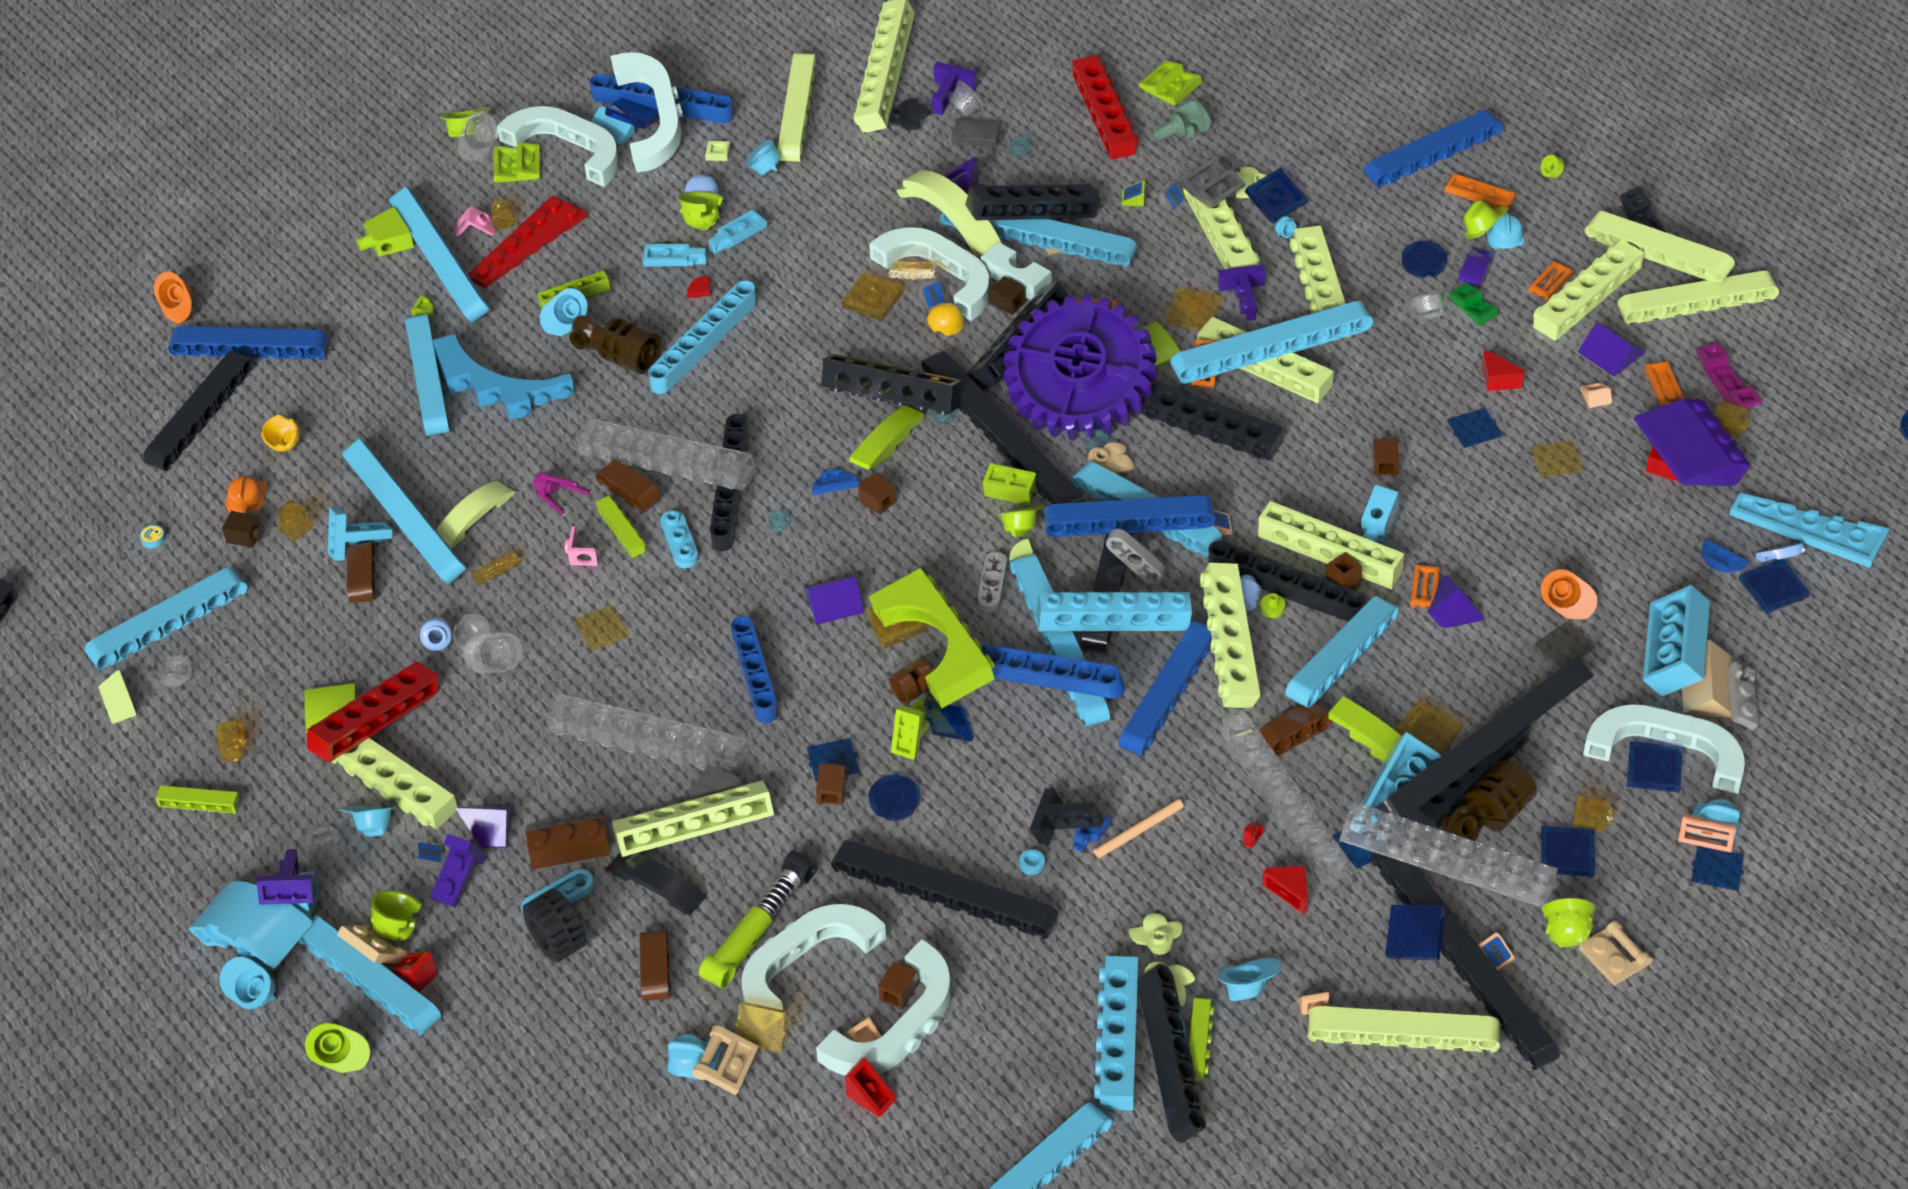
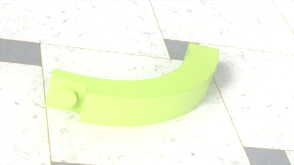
[896,170,1002,257]

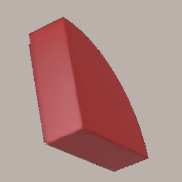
[687,275,710,298]
[1243,822,1265,848]

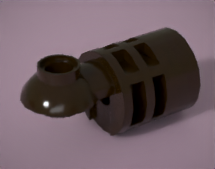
[569,315,661,374]
[1442,760,1537,849]

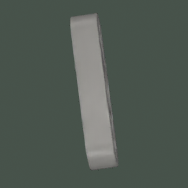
[1106,529,1166,585]
[978,552,1007,613]

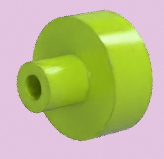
[1540,155,1564,178]
[1260,593,1285,618]

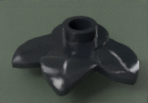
[889,98,931,130]

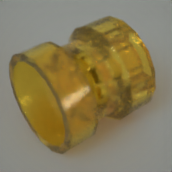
[490,199,515,230]

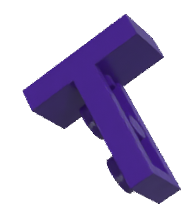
[931,62,978,115]
[1218,264,1265,321]
[430,834,487,908]
[256,849,314,905]

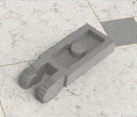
[1727,661,1759,729]

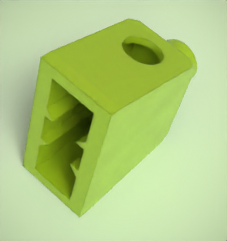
[356,207,414,257]

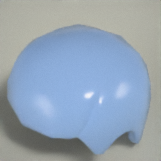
[685,174,719,194]

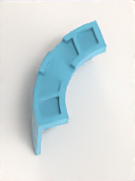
[188,881,312,972]

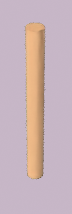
[1093,799,1184,858]

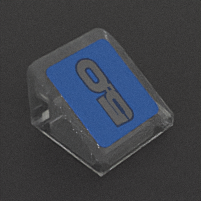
[1159,178,1185,212]
[918,276,946,309]
[414,840,444,871]

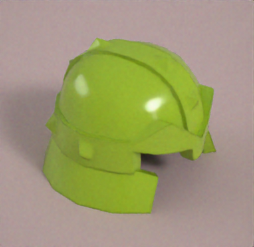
[678,191,723,230]
[370,890,422,941]
[1541,898,1596,948]

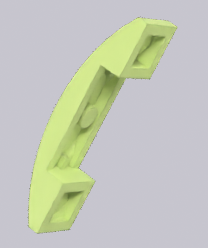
[437,481,515,549]

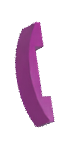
[1696,343,1762,410]

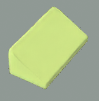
[98,670,136,724]

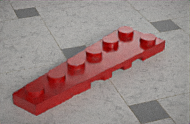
[468,195,587,288]

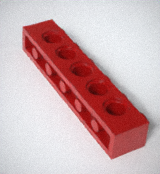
[1072,55,1139,160]
[307,661,439,763]

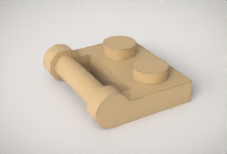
[1579,921,1653,986]
[337,923,407,964]
[692,1025,759,1095]

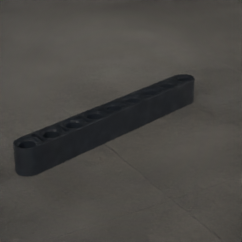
[831,840,1059,939]

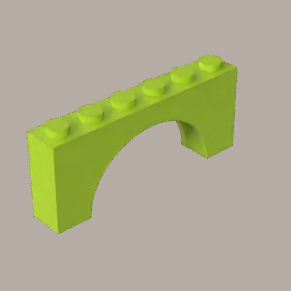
[868,568,995,708]

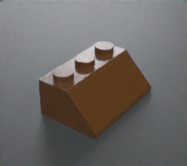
[525,812,610,870]

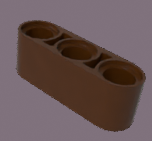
[596,459,661,514]
[347,542,375,603]
[1258,701,1333,755]
[639,930,670,1001]

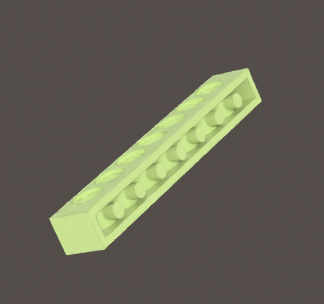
[854,0,915,132]

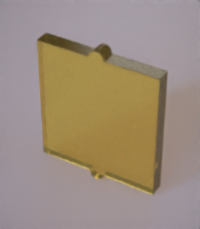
[1531,441,1583,478]
[574,606,629,652]
[735,1001,788,1054]

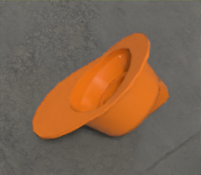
[154,272,192,324]
[226,475,267,513]
[1540,569,1597,619]

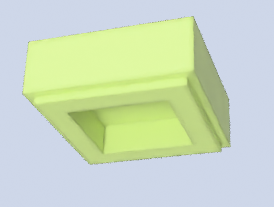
[705,141,731,161]

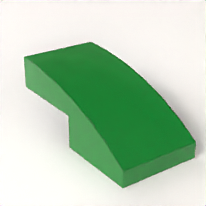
[1449,283,1498,326]

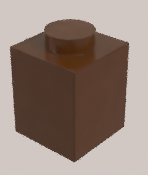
[1372,439,1399,476]
[858,473,897,515]
[1326,552,1362,590]
[816,763,846,805]
[878,961,918,1009]

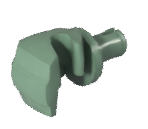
[1153,99,1211,141]

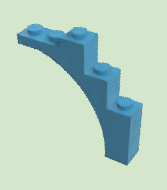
[432,334,575,420]

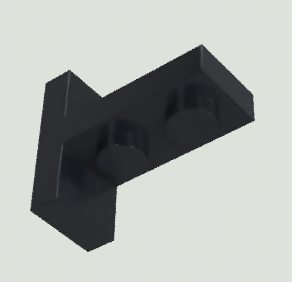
[1030,788,1104,845]

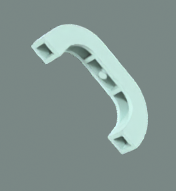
[611,52,683,173]
[497,106,619,187]
[869,227,989,321]
[1584,705,1745,794]
[742,904,886,1031]
[816,939,951,1075]

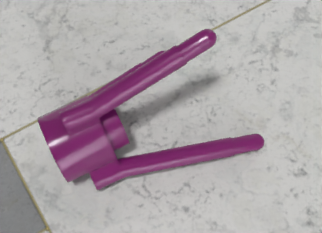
[533,472,590,514]

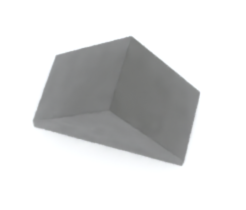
[689,765,741,800]

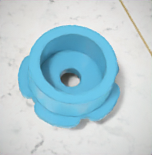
[1275,216,1297,238]

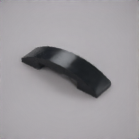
[1620,186,1668,233]
[605,852,706,916]

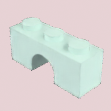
[981,242,1052,300]

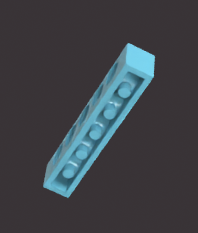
[1037,592,1192,631]
[1094,956,1138,1110]

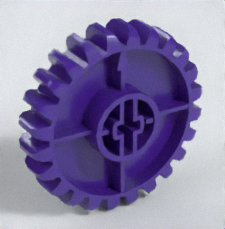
[1004,294,1157,441]

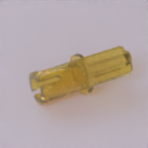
[472,551,520,585]

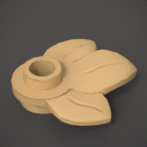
[1087,442,1135,475]

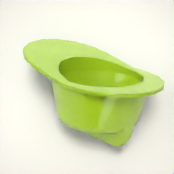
[439,107,491,137]
[1463,201,1508,239]
[997,504,1045,537]
[305,1023,370,1073]

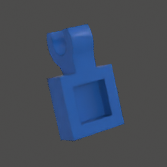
[1073,814,1111,852]

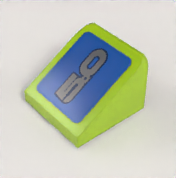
[1121,180,1145,206]

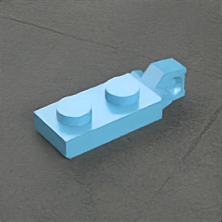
[708,210,767,254]
[642,244,707,267]

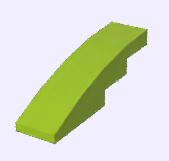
[849,405,924,470]
[1328,696,1401,761]

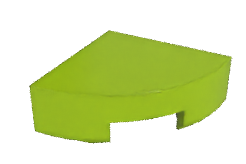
[411,295,435,320]

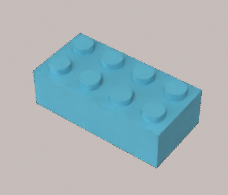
[1643,585,1710,696]

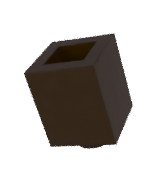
[990,276,1026,315]
[222,511,263,548]

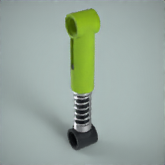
[699,850,818,989]

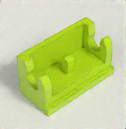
[983,463,1037,506]

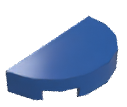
[812,469,860,495]
[1702,539,1749,573]

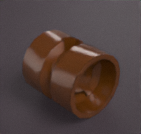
[889,659,933,704]

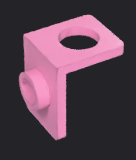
[455,206,496,236]
[565,526,598,566]

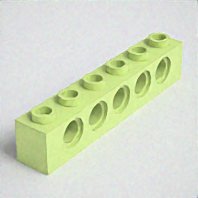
[1183,188,1260,269]
[1290,225,1350,337]
[1533,239,1644,341]
[1197,317,1334,403]
[1258,501,1404,590]
[1200,563,1260,708]
[332,738,458,830]
[612,780,774,857]

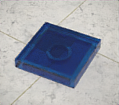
[605,98,660,129]
[1245,168,1308,224]
[1739,559,1810,614]
[1627,741,1683,793]
[1540,826,1595,877]
[1385,905,1446,960]

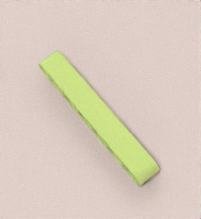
[778,53,816,162]
[1585,211,1735,283]
[1617,271,1779,325]
[1308,1006,1500,1052]

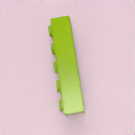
[537,270,610,308]
[596,496,646,558]
[156,785,240,813]
[1189,998,1214,1080]

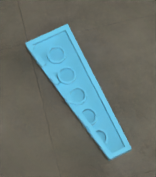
[1730,493,1889,568]

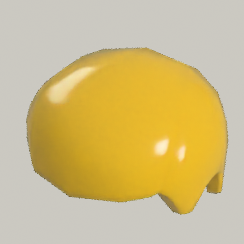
[927,303,965,336]
[261,415,301,452]

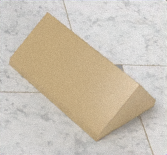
[1682,639,1732,718]

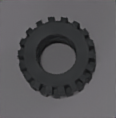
[523,888,587,963]

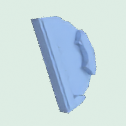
[1756,542,1805,562]

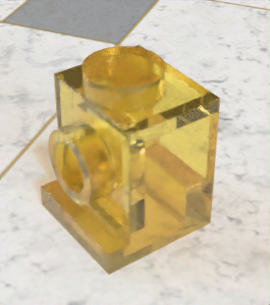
[1714,401,1750,437]
[277,499,312,542]
[216,719,247,762]
[1573,793,1613,833]

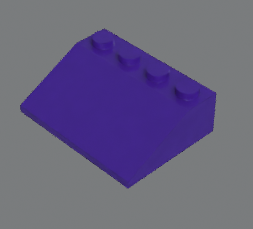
[1634,399,1751,486]

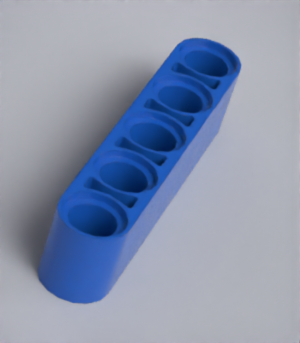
[731,616,778,723]

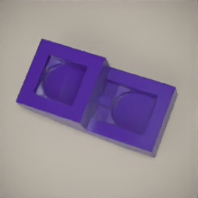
[1458,248,1494,286]

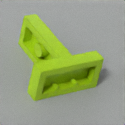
[891,699,941,760]

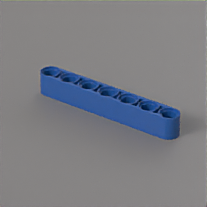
[590,74,734,123]
[1364,110,1503,188]
[168,326,329,360]
[1044,495,1216,537]
[1119,620,1212,757]
[980,643,1126,698]

